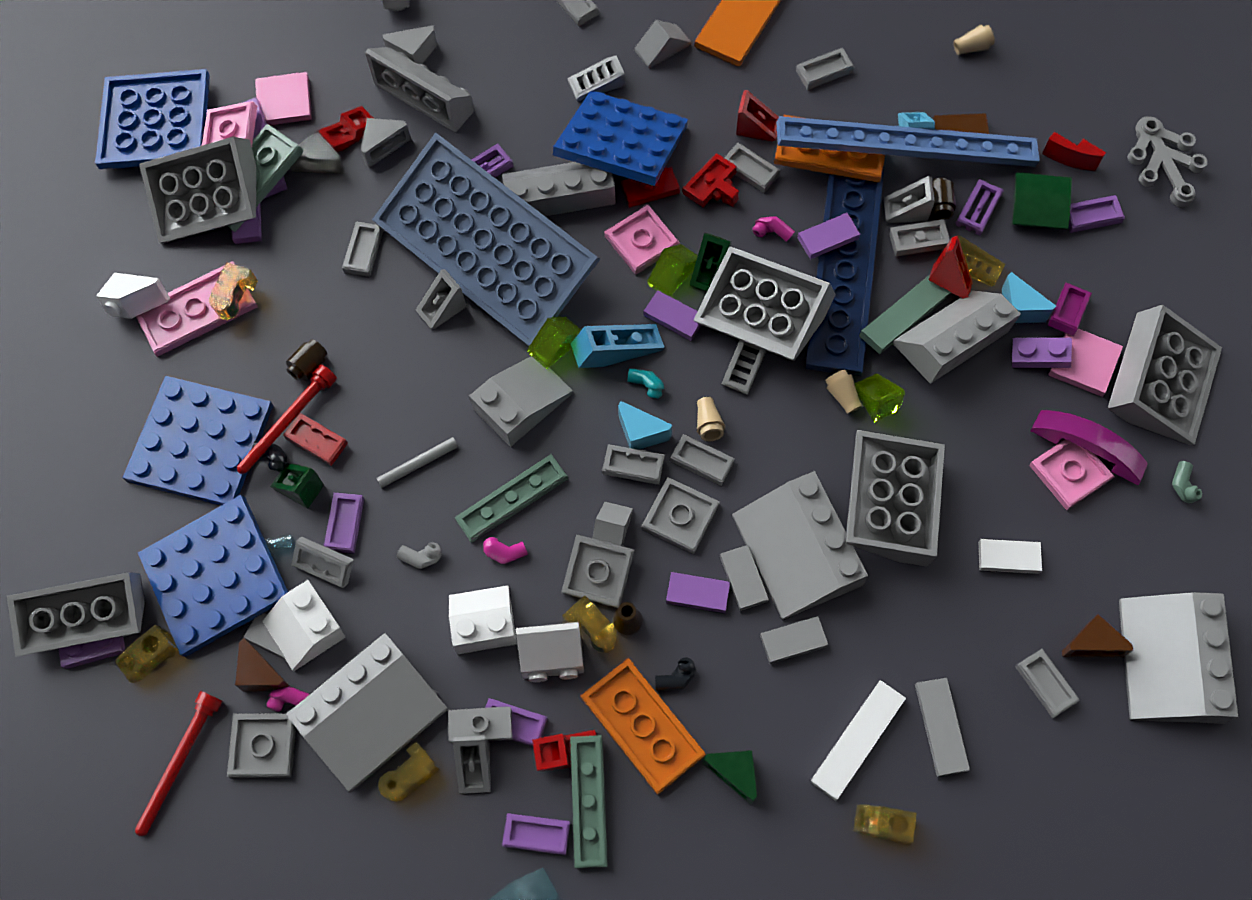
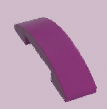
[1031,410,1148,485]

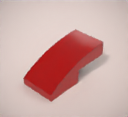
[317,106,373,155]
[1042,131,1106,171]
[532,730,597,772]

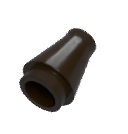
[613,602,643,635]

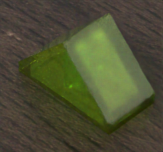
[647,244,698,297]
[527,317,581,369]
[855,373,905,422]

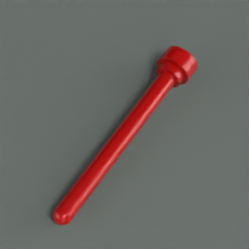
[237,365,337,474]
[135,691,223,837]

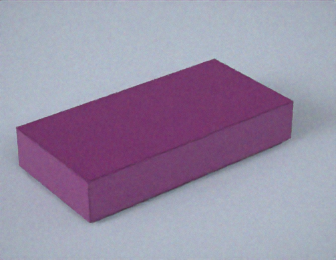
[1048,283,1092,336]

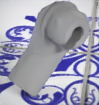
[396,542,442,569]

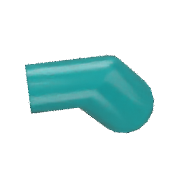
[627,368,664,398]

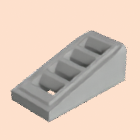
[568,55,625,101]
[721,340,767,395]

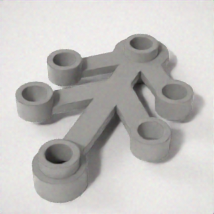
[1128,117,1208,208]

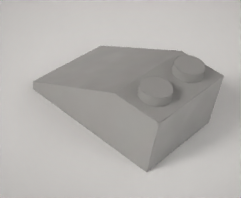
[469,354,573,447]

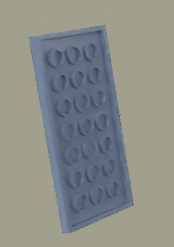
[372,132,600,348]

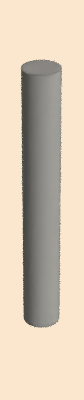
[376,437,458,488]

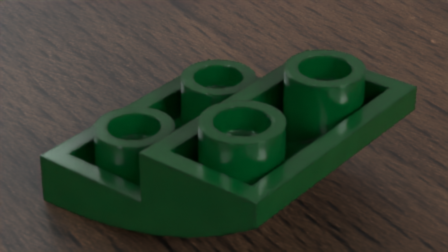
[1011,173,1072,230]

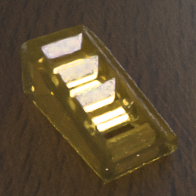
[958,235,1005,287]

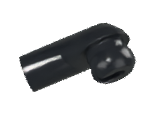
[252,440,287,471]
[655,657,696,691]

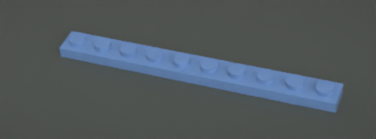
[777,116,1040,167]

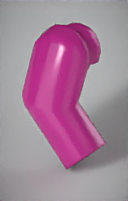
[752,217,795,242]
[483,537,528,564]
[266,687,310,712]

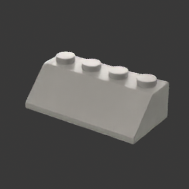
[365,47,474,133]
[502,162,615,216]
[893,290,1021,384]
[7,572,145,656]

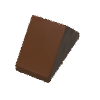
[1062,614,1133,658]
[235,638,290,692]

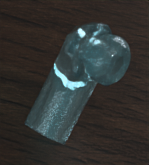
[265,533,295,560]

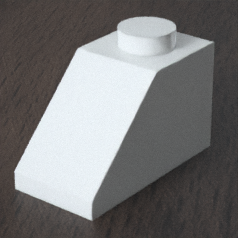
[96,273,171,319]

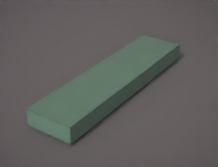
[859,275,952,354]
[454,454,568,543]
[570,735,608,868]

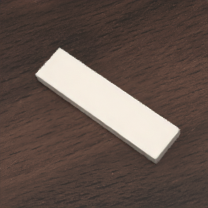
[810,680,906,801]

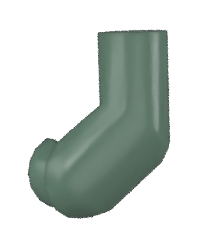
[1172,461,1202,504]

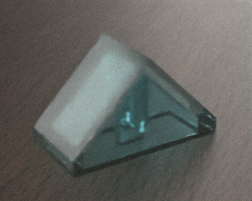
[488,868,559,900]

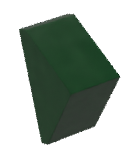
[689,232,731,291]
[270,463,324,509]
[702,750,757,805]

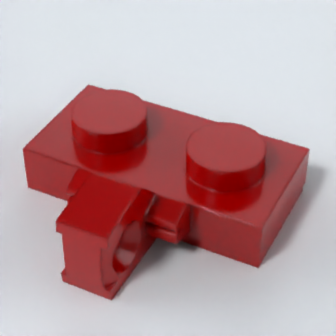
[682,153,739,207]

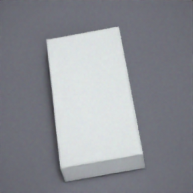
[978,539,1042,574]

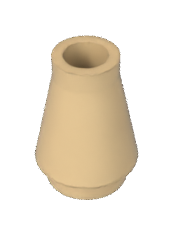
[953,25,995,55]
[825,370,862,414]
[697,397,725,441]

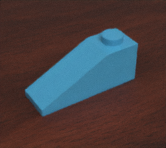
[571,324,665,368]

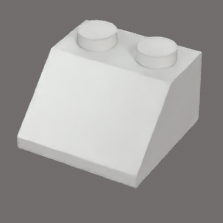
[262,580,345,671]
[449,585,517,654]
[516,622,584,682]

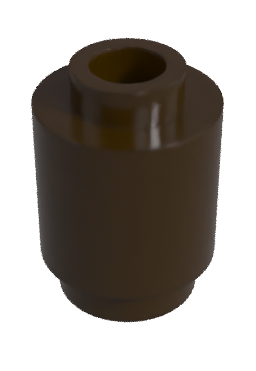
[930,178,956,220]
[286,339,328,381]

